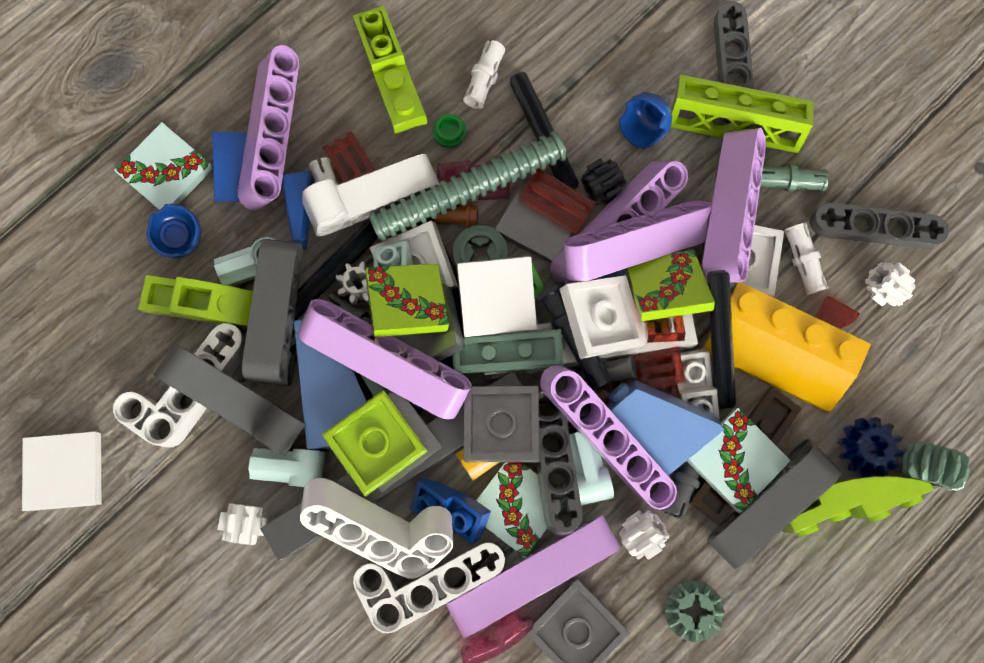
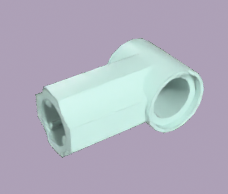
[214,237,275,287]
[569,432,614,506]
[248,448,326,487]

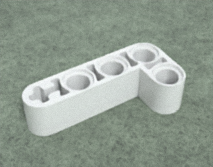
[302,154,440,236]
[113,323,246,447]
[300,478,453,579]
[353,542,505,634]

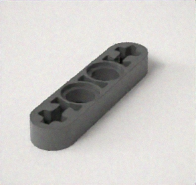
[714,1,754,124]
[810,203,949,249]

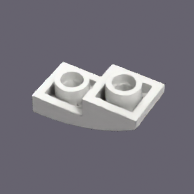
[671,349,720,420]

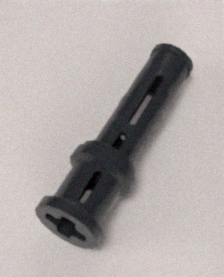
[536,281,613,390]

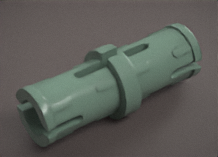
[760,165,829,192]

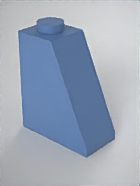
[607,380,725,476]

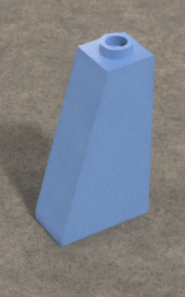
[294,315,369,451]

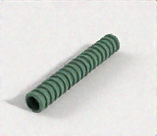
[369,131,567,242]

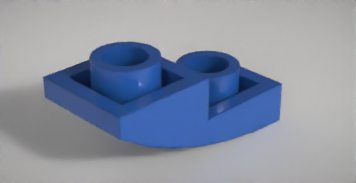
[212,132,247,202]
[410,478,491,545]

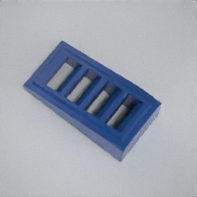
[282,171,314,250]

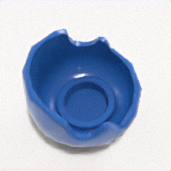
[619,92,672,149]
[146,204,202,259]

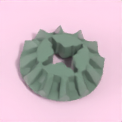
[453,225,508,265]
[664,580,725,642]

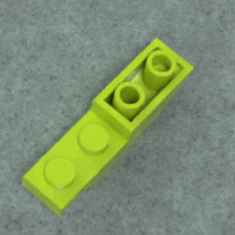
[353,6,427,134]
[138,275,253,330]
[782,477,934,537]

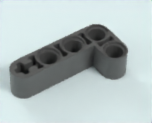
[242,239,303,386]
[153,343,306,456]
[535,387,599,537]
[707,438,841,569]

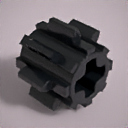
[581,158,626,204]

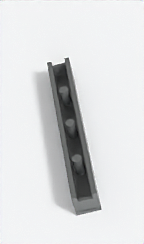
[260,371,522,561]

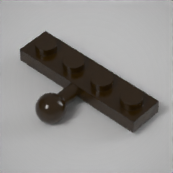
[689,387,802,525]

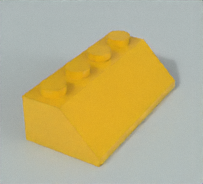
[701,282,871,413]

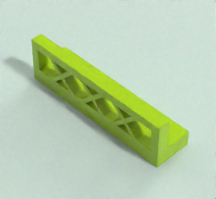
[670,74,814,153]

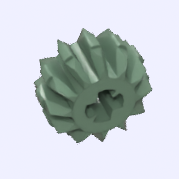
[901,442,970,491]

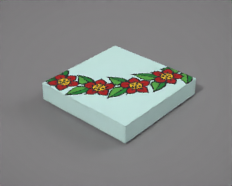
[114,122,213,210]
[687,408,791,513]
[476,462,568,558]

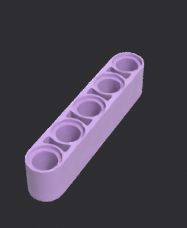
[238,45,299,210]
[702,128,766,283]
[550,160,688,284]
[563,200,712,281]
[297,299,472,420]
[540,365,677,510]
[446,515,621,638]

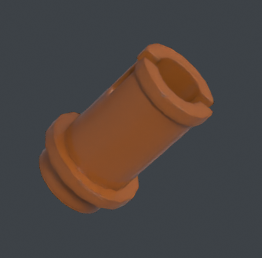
[435,201,479,228]

